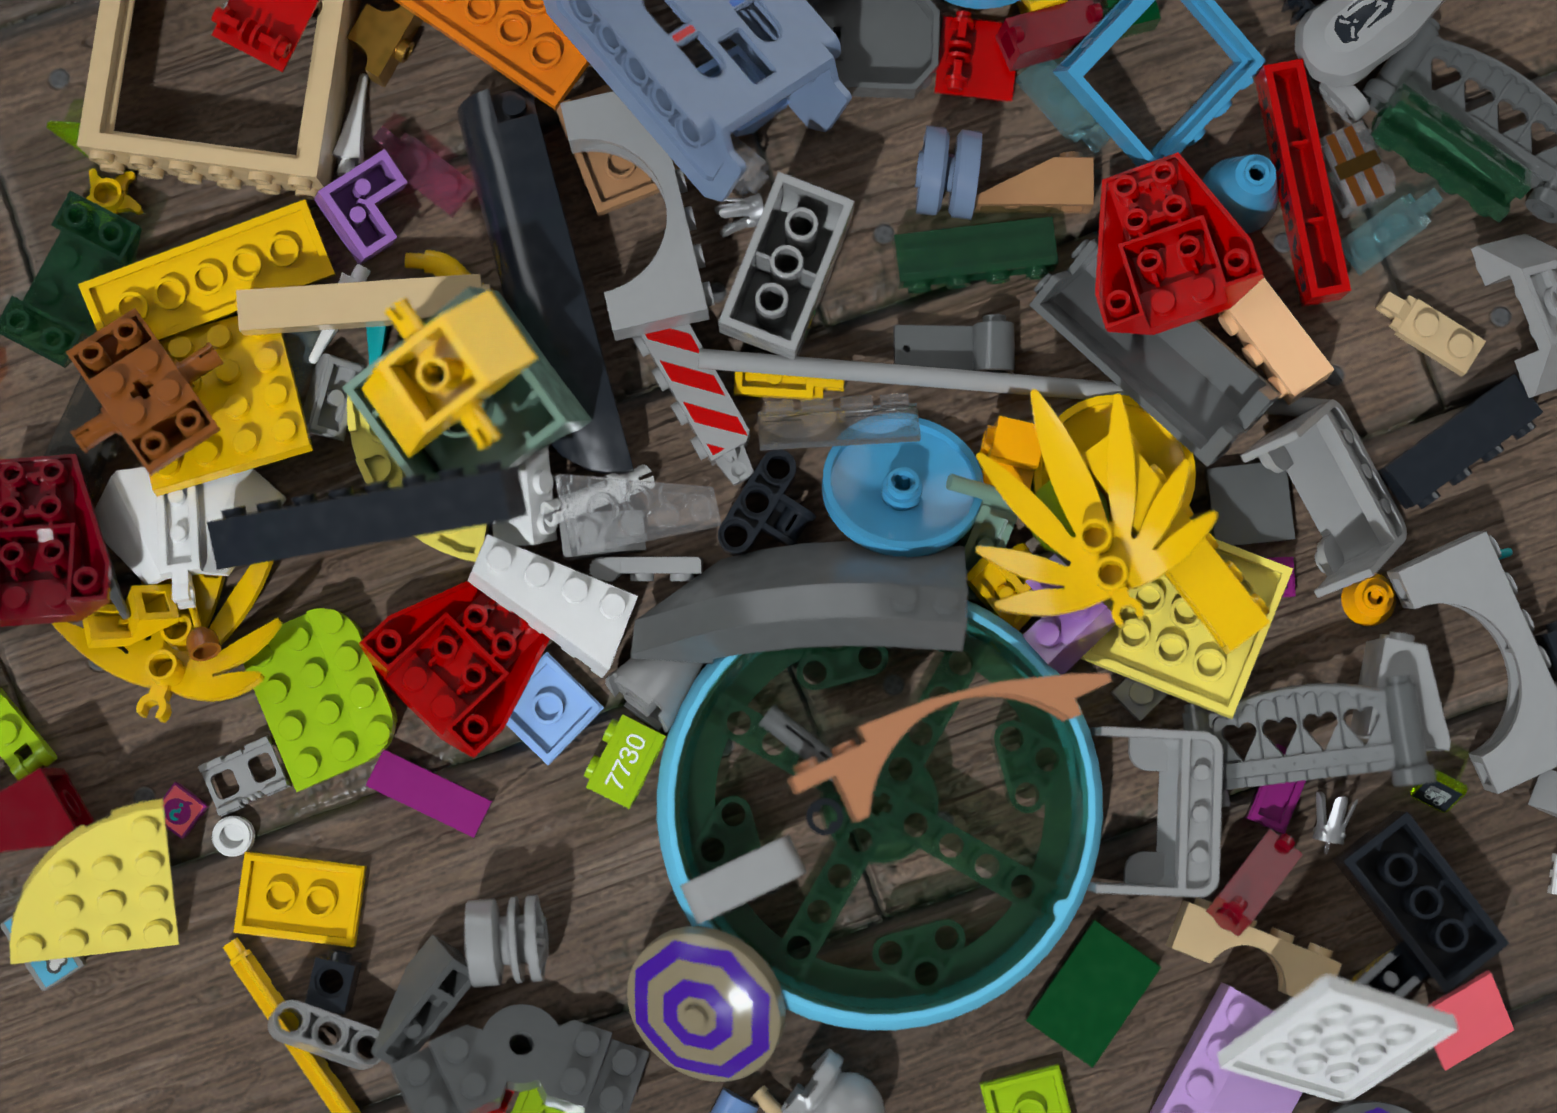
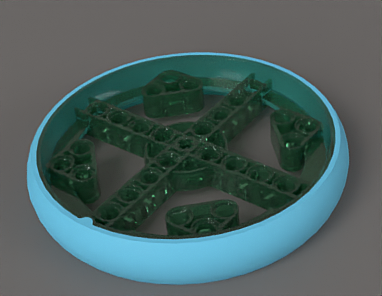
[657,600,1103,1030]

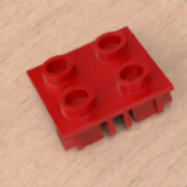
[211,0,320,73]
[934,11,1016,102]

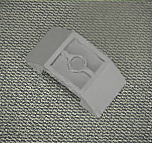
[1471,234,1557,398]

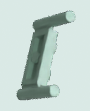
[946,474,1018,603]

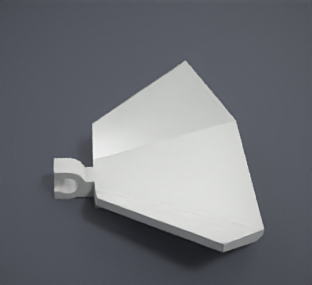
[94,467,286,609]

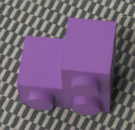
[314,149,408,265]
[1022,553,1116,675]

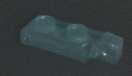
[1016,59,1110,154]
[1341,188,1443,276]

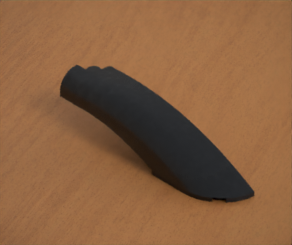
[457,88,634,474]

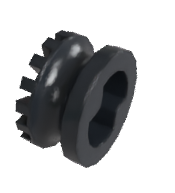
[806,798,844,836]

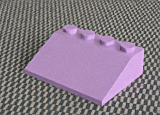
[1150,982,1303,1113]

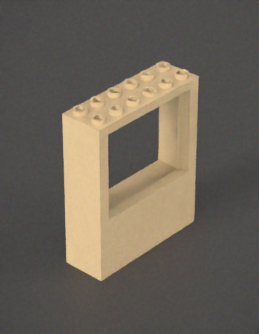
[77,0,361,200]

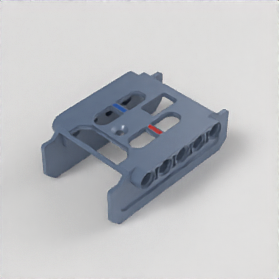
[543,0,852,202]

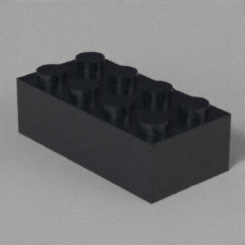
[1332,811,1510,994]

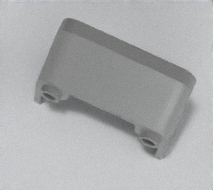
[1241,400,1407,598]
[1087,727,1223,897]

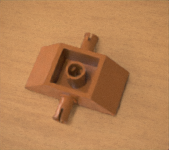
[66,308,224,476]

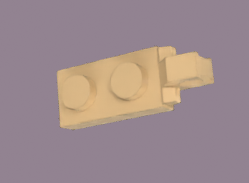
[1375,292,1486,376]

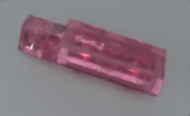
[373,126,476,218]

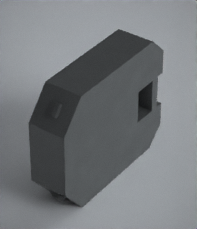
[807,0,940,99]

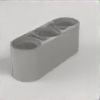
[680,834,807,924]
[267,1000,381,1070]

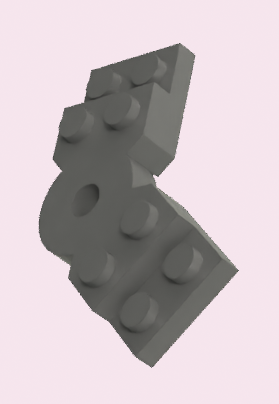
[390,1004,650,1113]

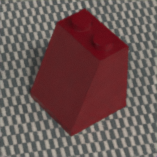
[0,768,95,853]

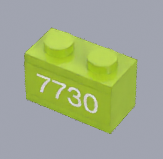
[584,714,667,809]

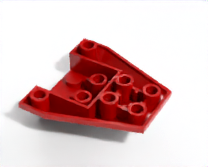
[1095,152,1264,335]
[359,581,550,758]

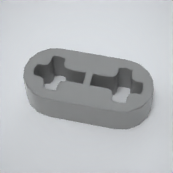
[1305,70,1370,124]

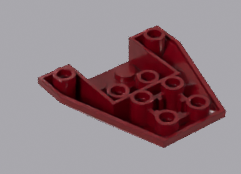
[0,454,112,627]

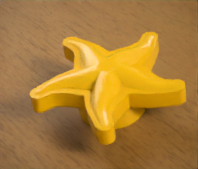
[72,168,143,233]

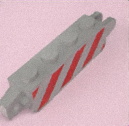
[632,324,754,486]

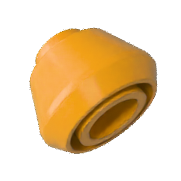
[1341,573,1396,626]

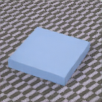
[506,652,605,765]

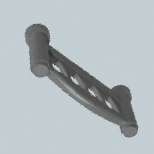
[1361,18,1557,223]
[1182,675,1436,807]

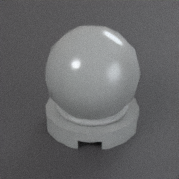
[780,1048,886,1113]

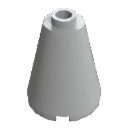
[605,659,704,732]

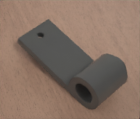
[893,314,1015,373]

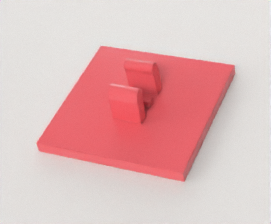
[1427,970,1514,1071]

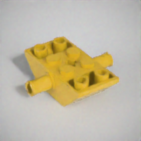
[362,290,539,457]

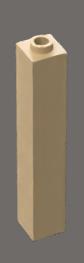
[236,274,490,336]

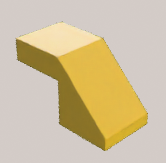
[82,584,179,648]

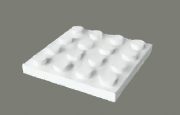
[1217,975,1458,1104]

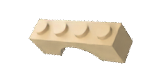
[1166,897,1342,997]

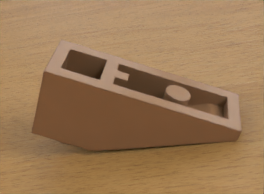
[973,152,1094,213]

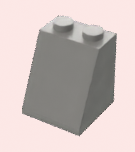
[1350,632,1451,751]

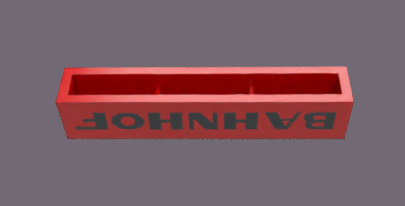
[1254,58,1351,307]

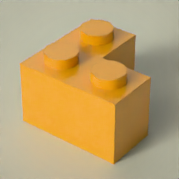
[980,416,1042,490]

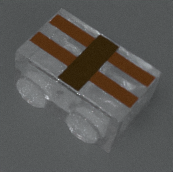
[1320,120,1396,219]

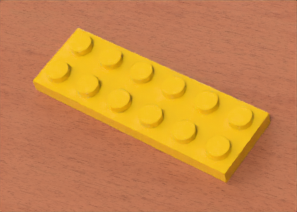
[78,199,336,341]

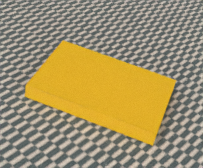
[233,851,367,947]

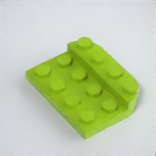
[243,608,398,792]

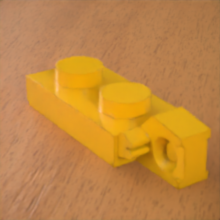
[734,371,845,400]

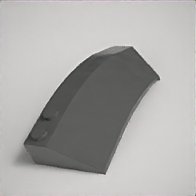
[631,541,967,664]

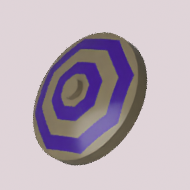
[627,926,786,1082]

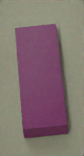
[365,750,493,838]

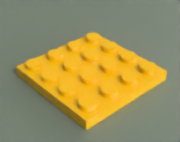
[149,316,313,497]

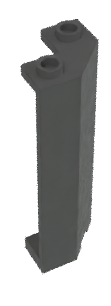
[1029,238,1281,467]

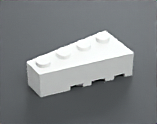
[468,534,638,678]

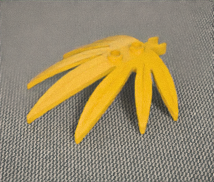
[976,389,1217,628]
[52,561,282,723]

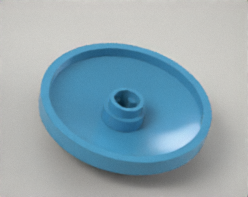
[822,416,984,557]

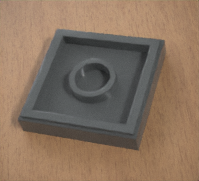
[1204,463,1295,546]

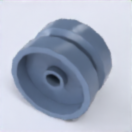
[915,125,982,220]

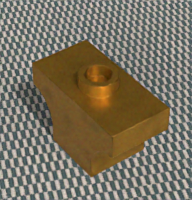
[347,4,423,88]

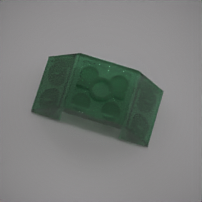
[0,191,142,368]

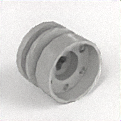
[465,895,549,987]

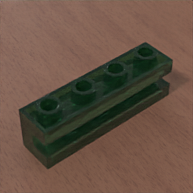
[1371,83,1532,223]
[892,216,1058,294]

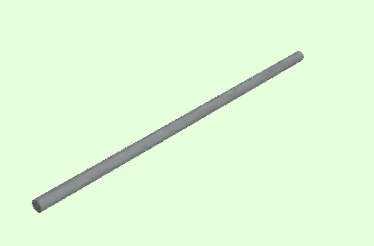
[698,348,1330,417]

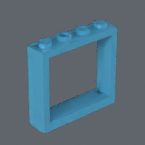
[1053,0,1266,167]

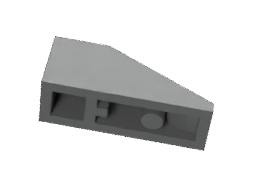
[371,934,472,1065]

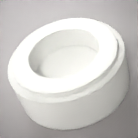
[212,816,255,857]

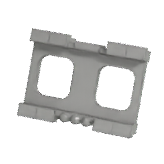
[198,735,292,817]

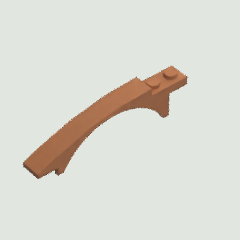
[787,673,1112,822]

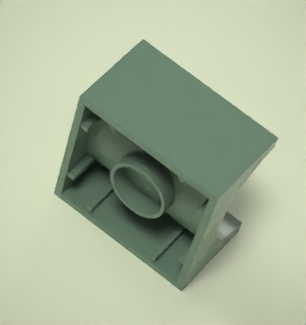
[342,287,592,481]

